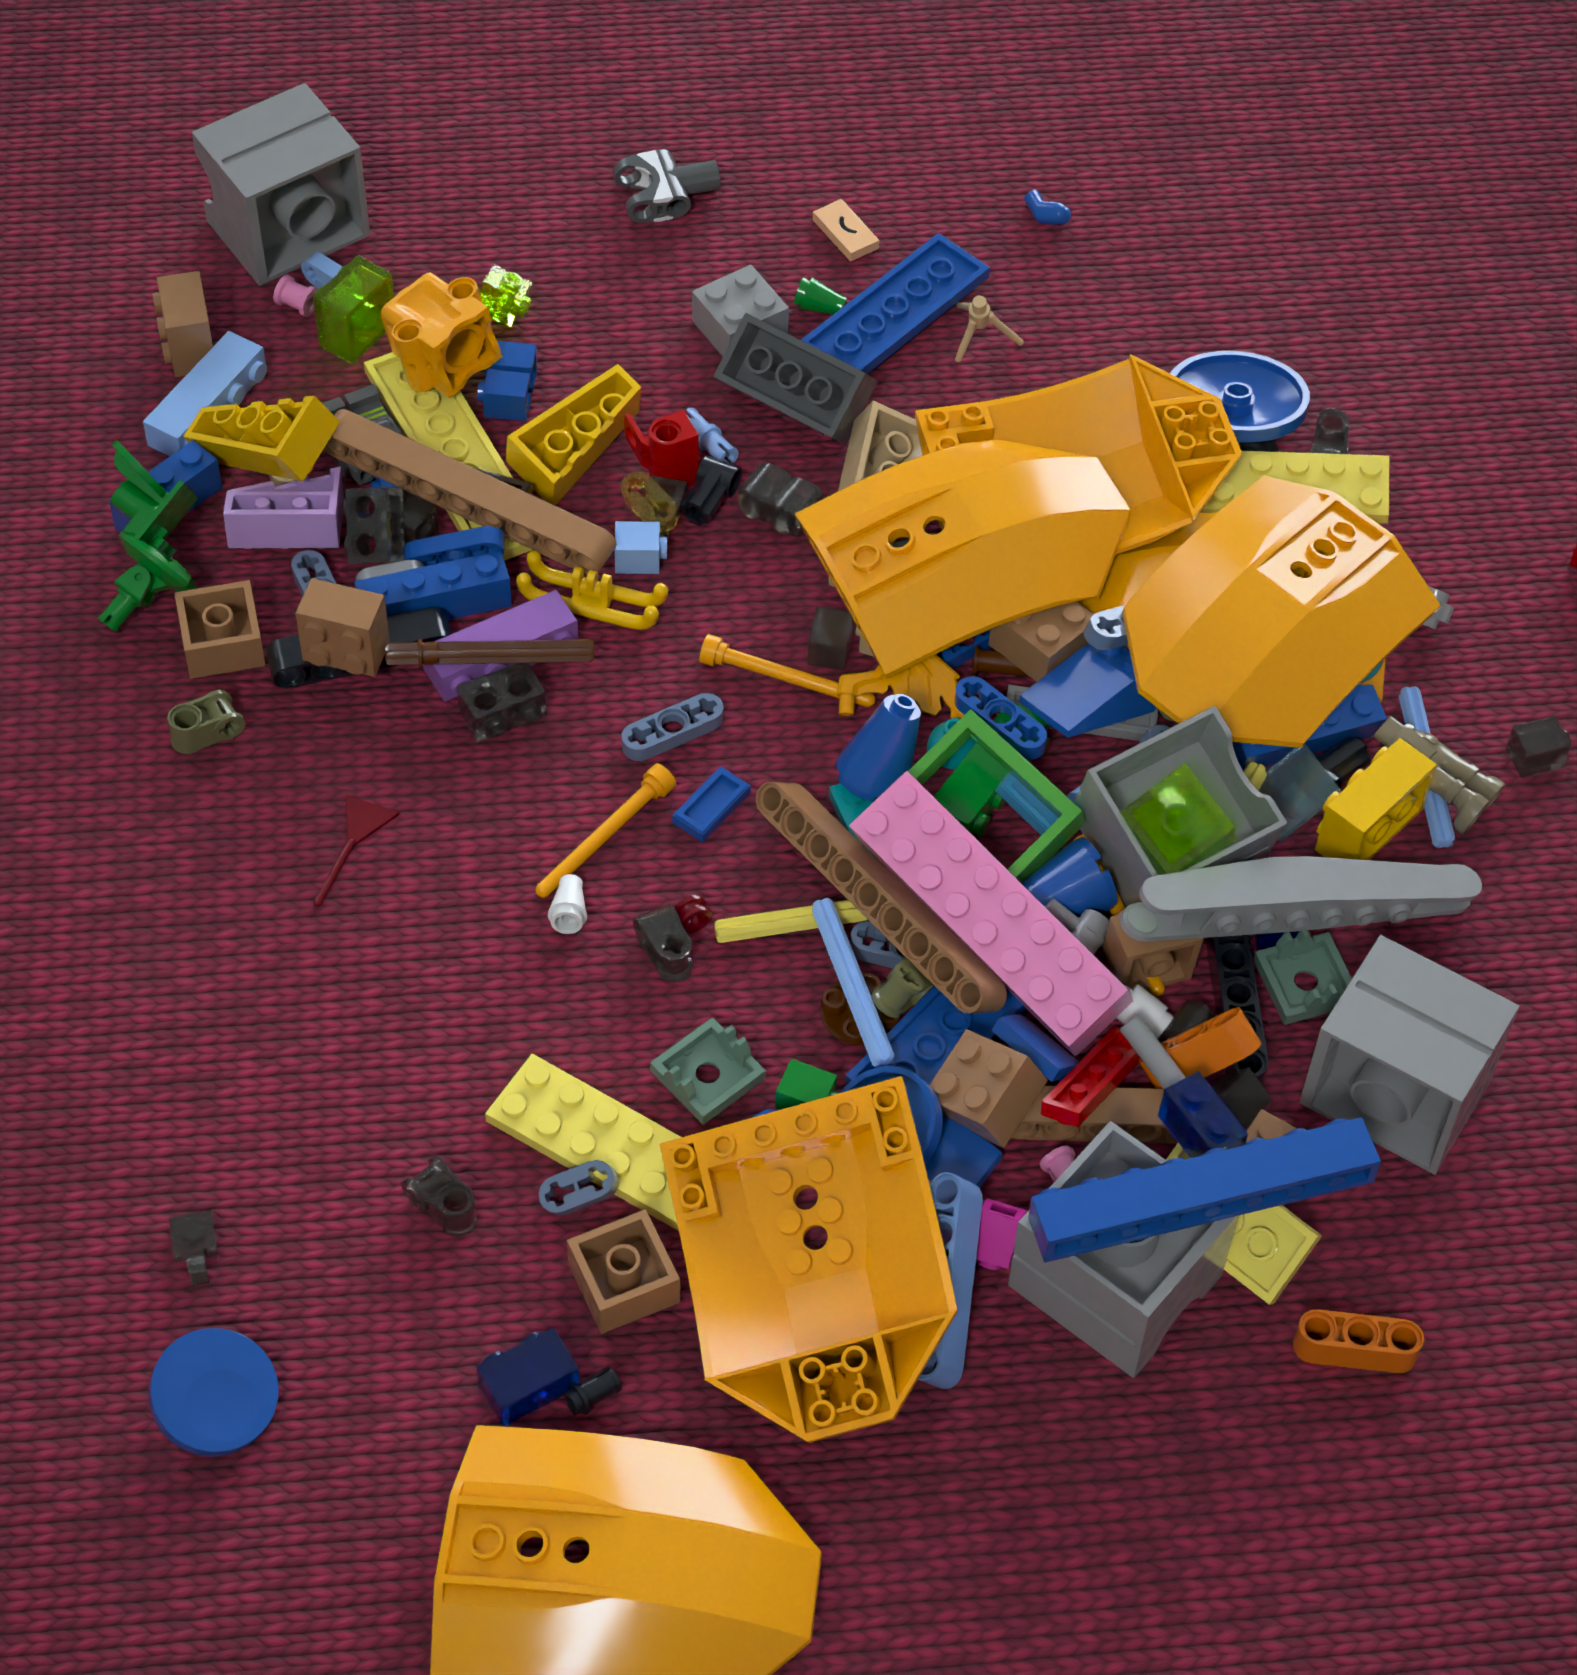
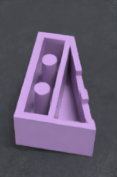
[223,466,344,549]

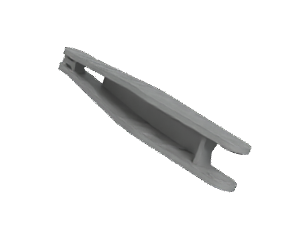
[1120,856,1482,942]

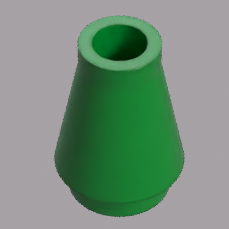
[793,277,847,315]

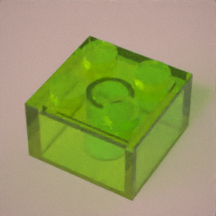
[313,255,394,364]

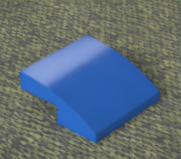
[992,1014,1080,1082]
[925,1115,1003,1200]

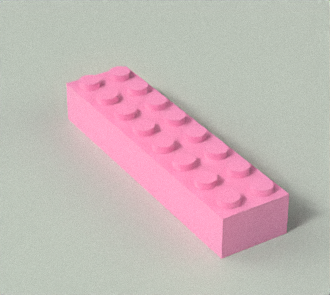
[849,771,1133,1057]

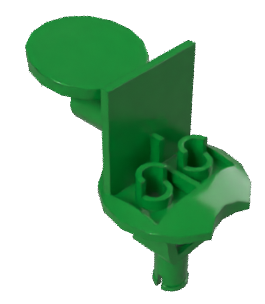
[98,439,198,633]

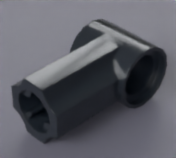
[681,455,742,526]
[1291,737,1371,805]

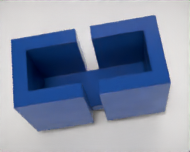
[477,341,538,421]

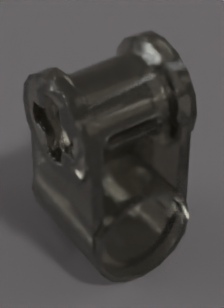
[1310,408,1350,454]
[632,904,693,983]
[401,1156,478,1237]

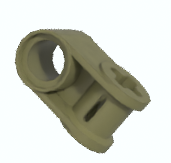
[167,690,246,754]
[871,957,934,1018]

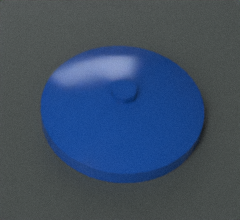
[1170,351,1310,442]

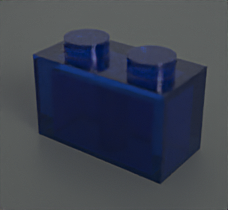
[1158,1071,1248,1158]
[476,1327,580,1427]

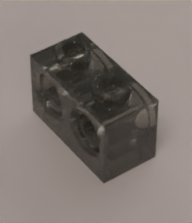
[343,487,405,564]
[456,663,547,742]

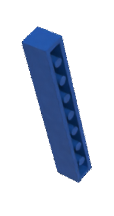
[1028,1117,1381,1263]

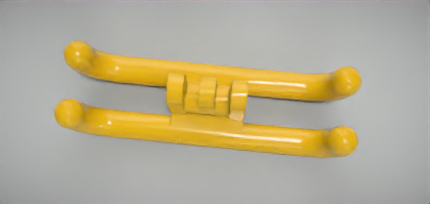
[516,550,668,630]

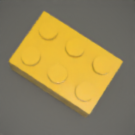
[1315,738,1437,860]

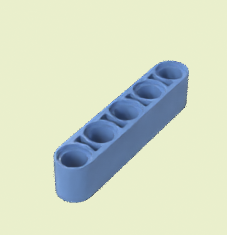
[918,1172,983,1389]

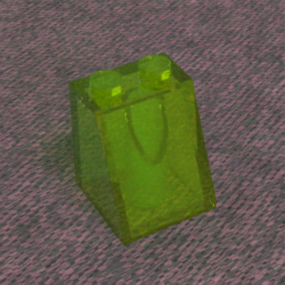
[1120,763,1236,874]

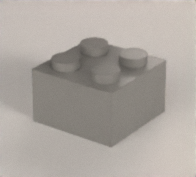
[692,264,789,357]

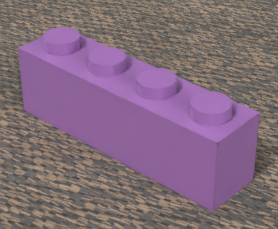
[424,590,578,702]

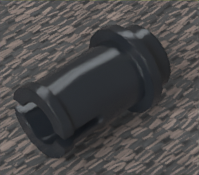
[563,1366,622,1415]

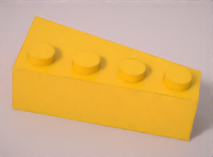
[506,364,641,506]
[183,396,340,482]

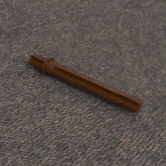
[385,638,594,669]

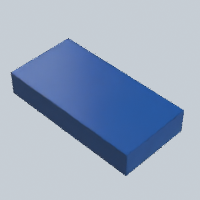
[672,766,751,843]

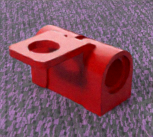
[624,410,699,493]

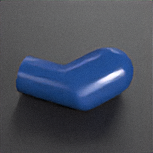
[1024,190,1071,225]

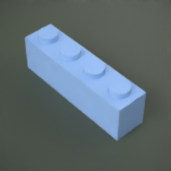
[143,331,267,456]

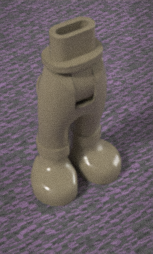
[1373,716,1506,835]

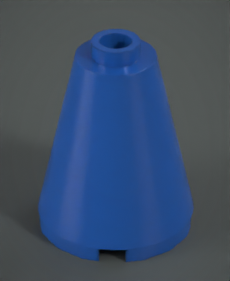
[835,694,921,802]
[1021,837,1118,917]

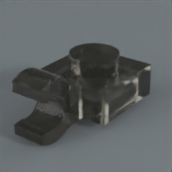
[169,1211,218,1286]

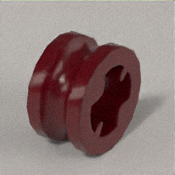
[673,895,713,933]

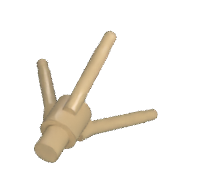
[955,296,1024,362]

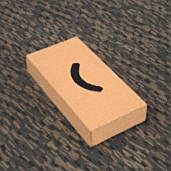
[813,199,879,262]

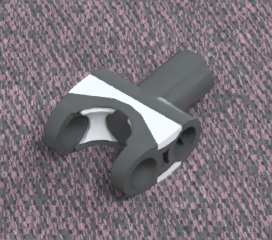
[613,149,721,223]

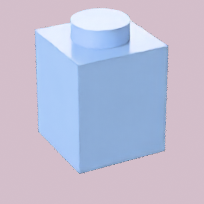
[614,521,667,574]

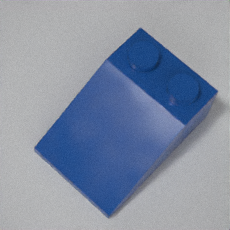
[1019,644,1155,738]

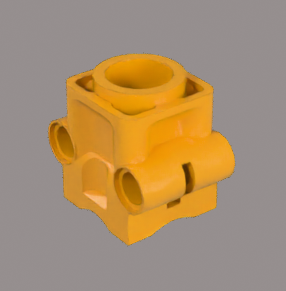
[381,272,502,398]

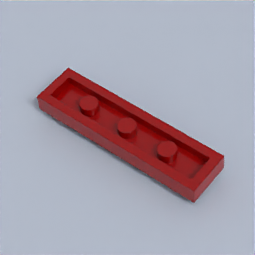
[1041,1026,1140,1127]

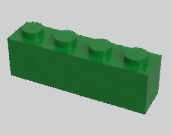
[934,700,1050,836]

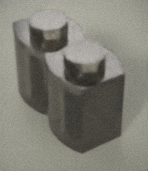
[738,462,823,537]

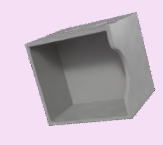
[192,83,370,286]
[1074,706,1288,907]
[1299,935,1520,1175]
[1008,1121,1238,1378]

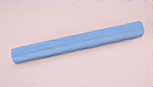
[1399,686,1455,848]
[812,898,894,1068]

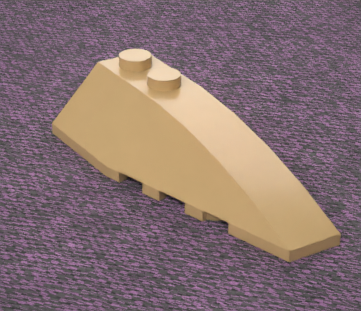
[829,400,922,588]

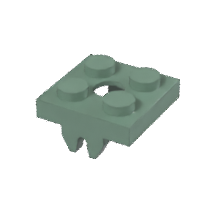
[1253,930,1352,1025]
[650,1017,766,1125]

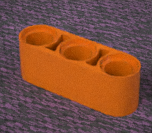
[1138,1007,1261,1089]
[1293,1309,1424,1373]

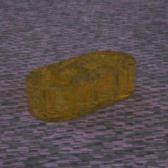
[621,471,678,533]

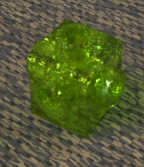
[479,265,532,327]

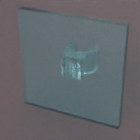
[1259,743,1342,842]

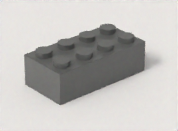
[713,313,878,445]

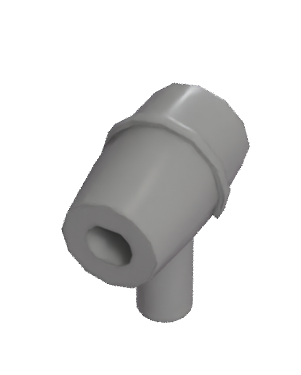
[1045,898,1109,955]

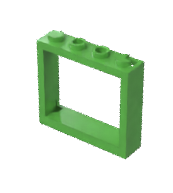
[908,709,1086,883]

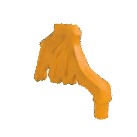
[837,654,964,719]

